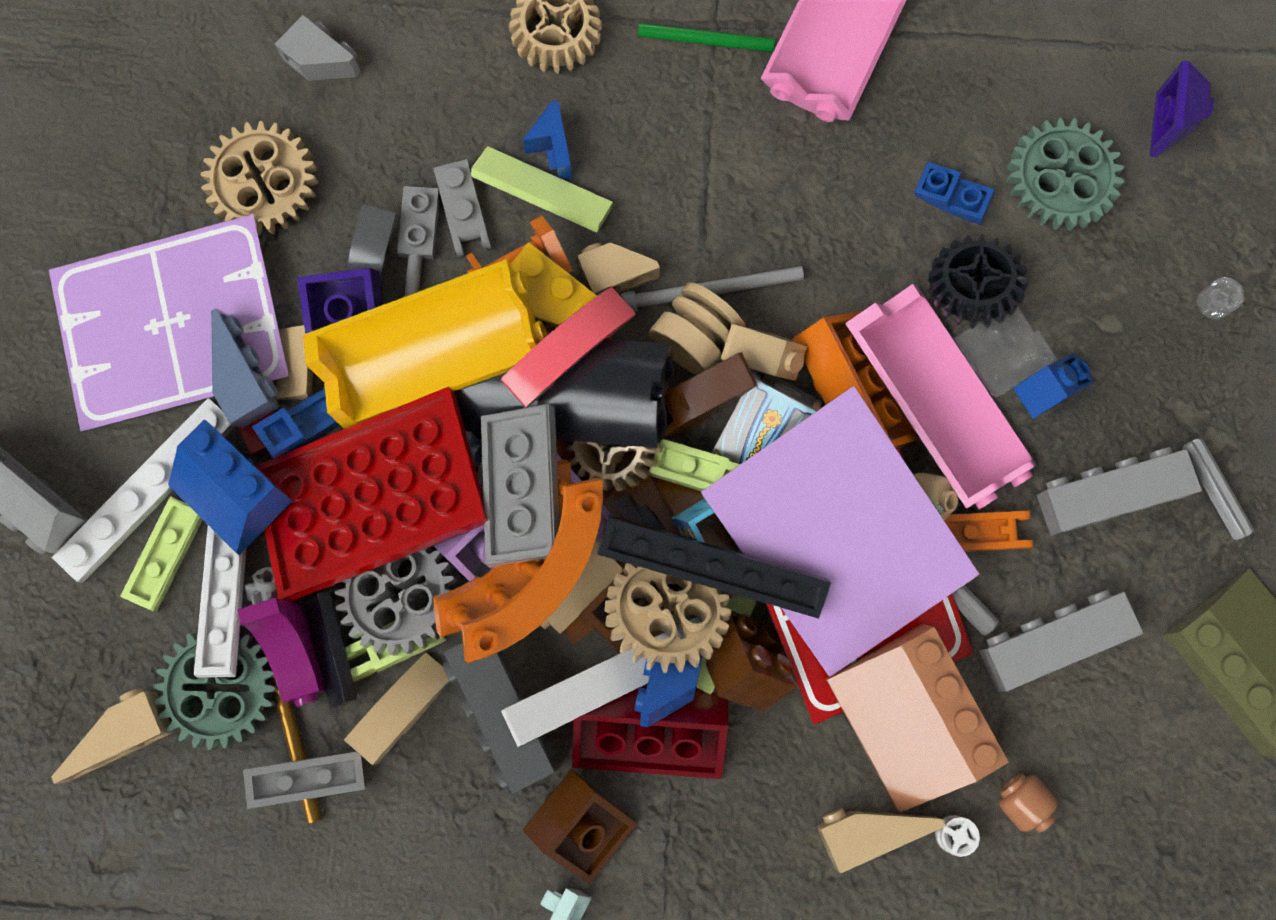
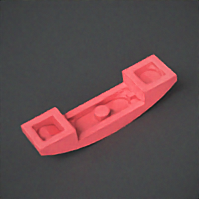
[501,287,636,408]

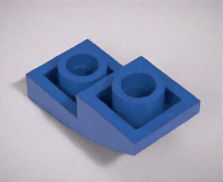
[914,162,995,225]

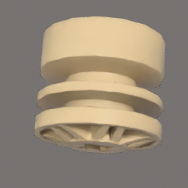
[649,283,746,375]

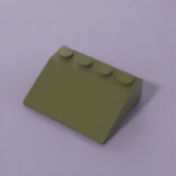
[1163,568,1276,756]

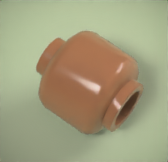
[999,773,1058,833]

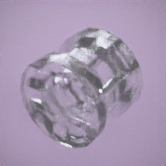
[1197,277,1244,320]

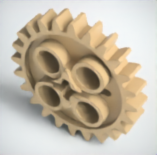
[201,121,318,236]
[604,563,731,673]

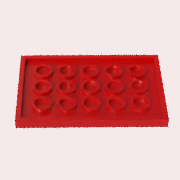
[256,386,488,602]

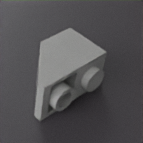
[275,15,361,81]

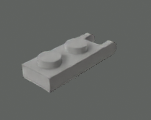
[433,159,491,257]

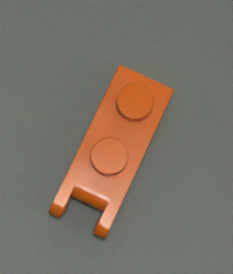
[944,511,1034,552]

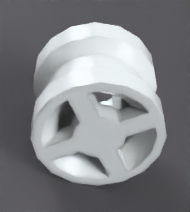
[935,815,980,857]

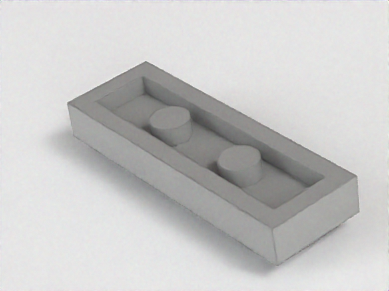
[243,752,365,809]

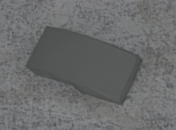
[347,204,399,286]

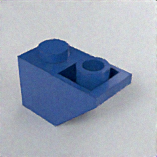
[1013,353,1095,419]
[634,654,703,727]

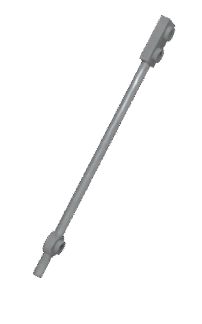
[374,186,440,608]

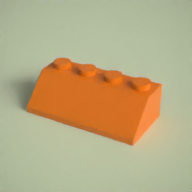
[792,311,921,449]

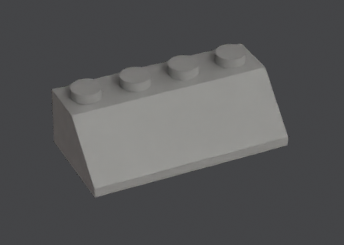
[0,446,88,555]

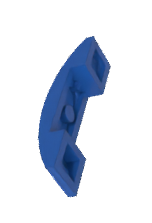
[252,388,339,458]

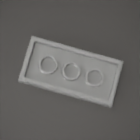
[481,404,560,566]

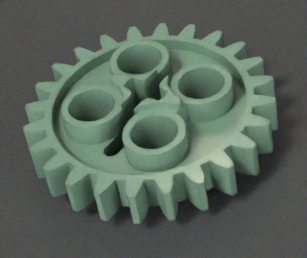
[1006,117,1124,231]
[153,633,278,750]

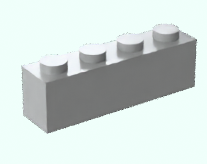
[1037,447,1202,536]
[978,589,1144,692]

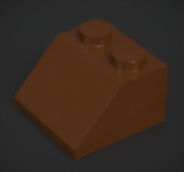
[522,769,637,884]

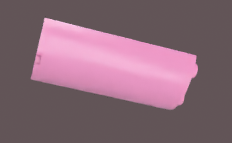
[760,0,906,122]
[845,284,1037,509]

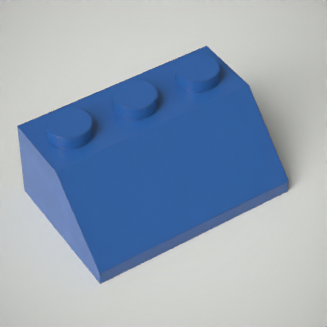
[168,419,292,555]

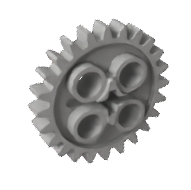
[335,546,458,656]

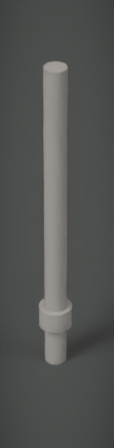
[620,266,804,312]

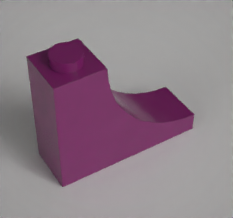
[237,597,326,707]

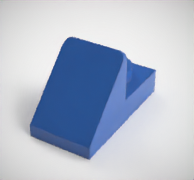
[523,100,573,180]

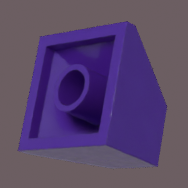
[1149,61,1214,157]

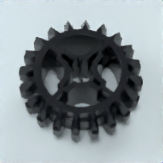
[928,234,1028,329]

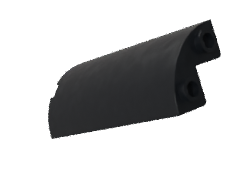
[454,335,675,448]

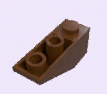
[662,352,758,439]

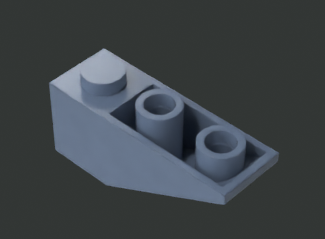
[211,308,280,429]

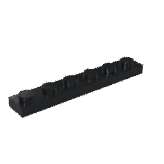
[597,514,831,619]

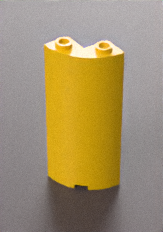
[303,259,547,429]

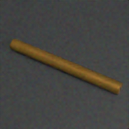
[270,677,322,824]

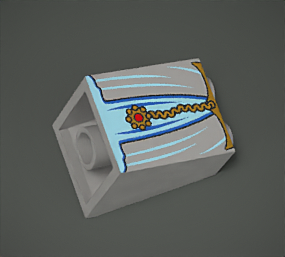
[712,371,823,464]

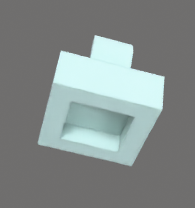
[540,888,592,920]

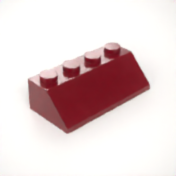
[572,686,728,779]

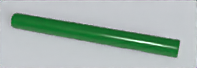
[638,23,775,53]

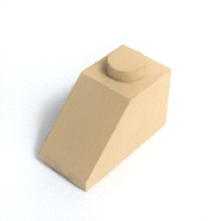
[577,242,660,296]
[720,323,807,381]

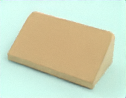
[275,325,314,400]

